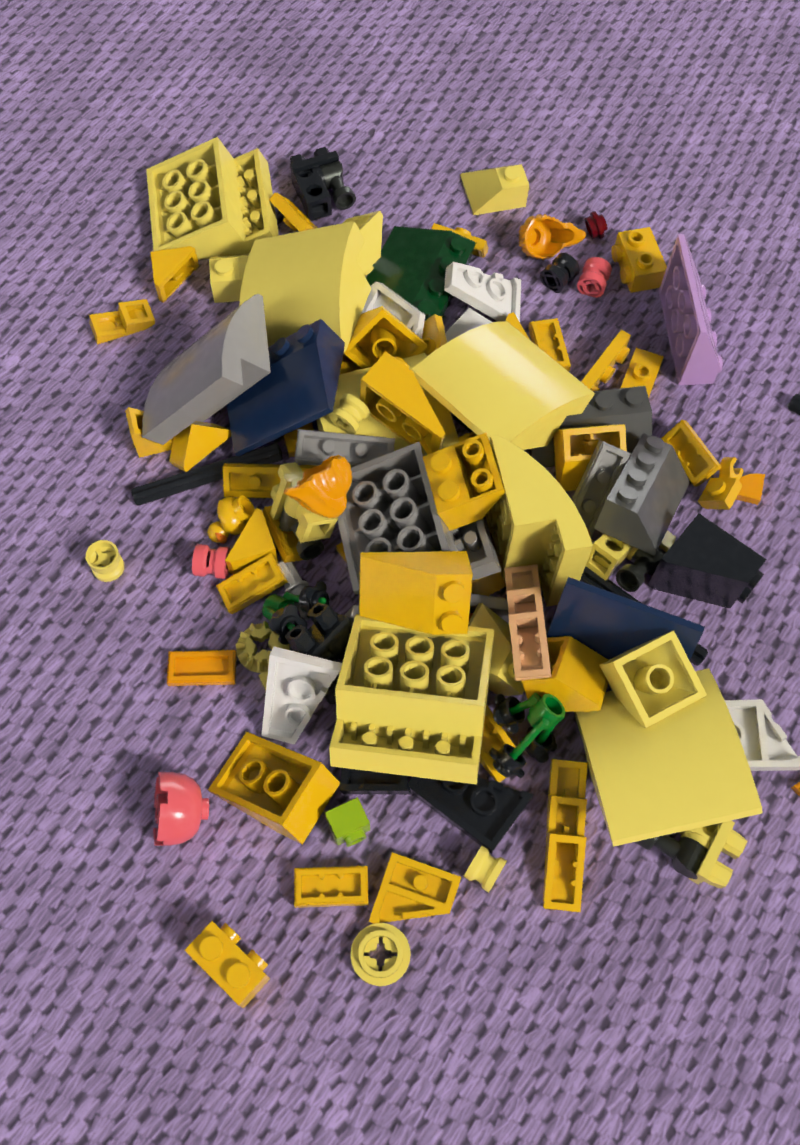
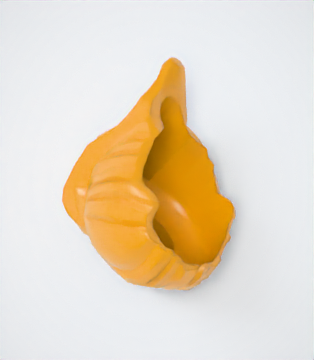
[519,214,586,260]
[284,455,352,518]

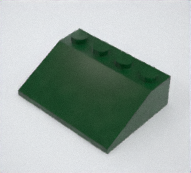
[366,226,476,320]

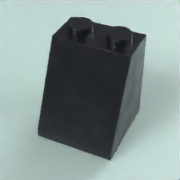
[648,513,767,609]

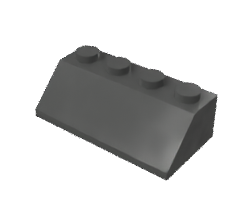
[528,386,652,467]
[594,433,690,556]

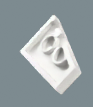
[261,647,342,744]

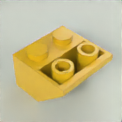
[554,424,627,491]
[423,432,505,531]
[521,636,608,712]

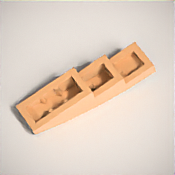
[504,564,551,681]

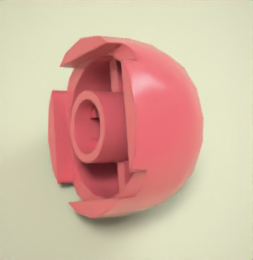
[153,772,209,846]

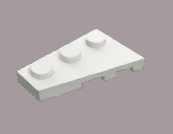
[444,262,521,322]

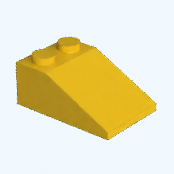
[360,351,445,455]
[359,551,473,635]
[208,732,340,845]

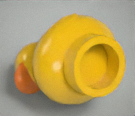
[207,496,255,544]

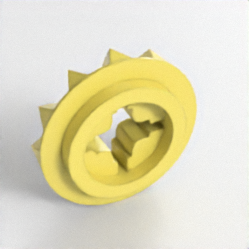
[236,621,290,673]
[351,923,411,987]

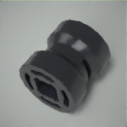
[540,253,580,293]

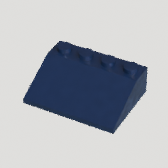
[227,319,345,457]
[547,577,705,661]

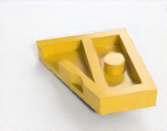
[368,852,461,924]

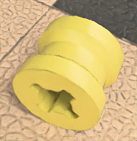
[329,393,370,434]
[464,846,507,893]

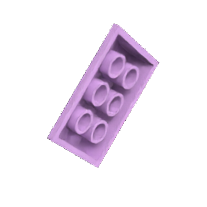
[659,234,723,385]

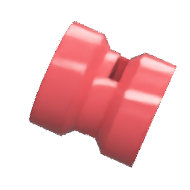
[577,257,612,298]
[192,544,231,579]

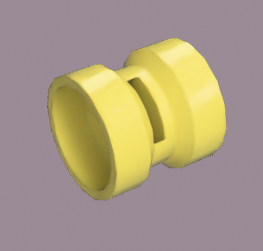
[85,540,124,582]

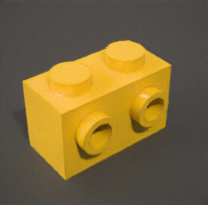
[611,227,667,293]
[184,921,270,1009]

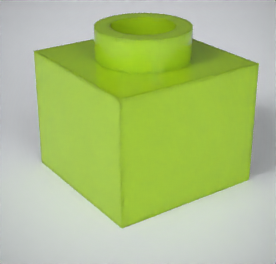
[325,797,370,847]

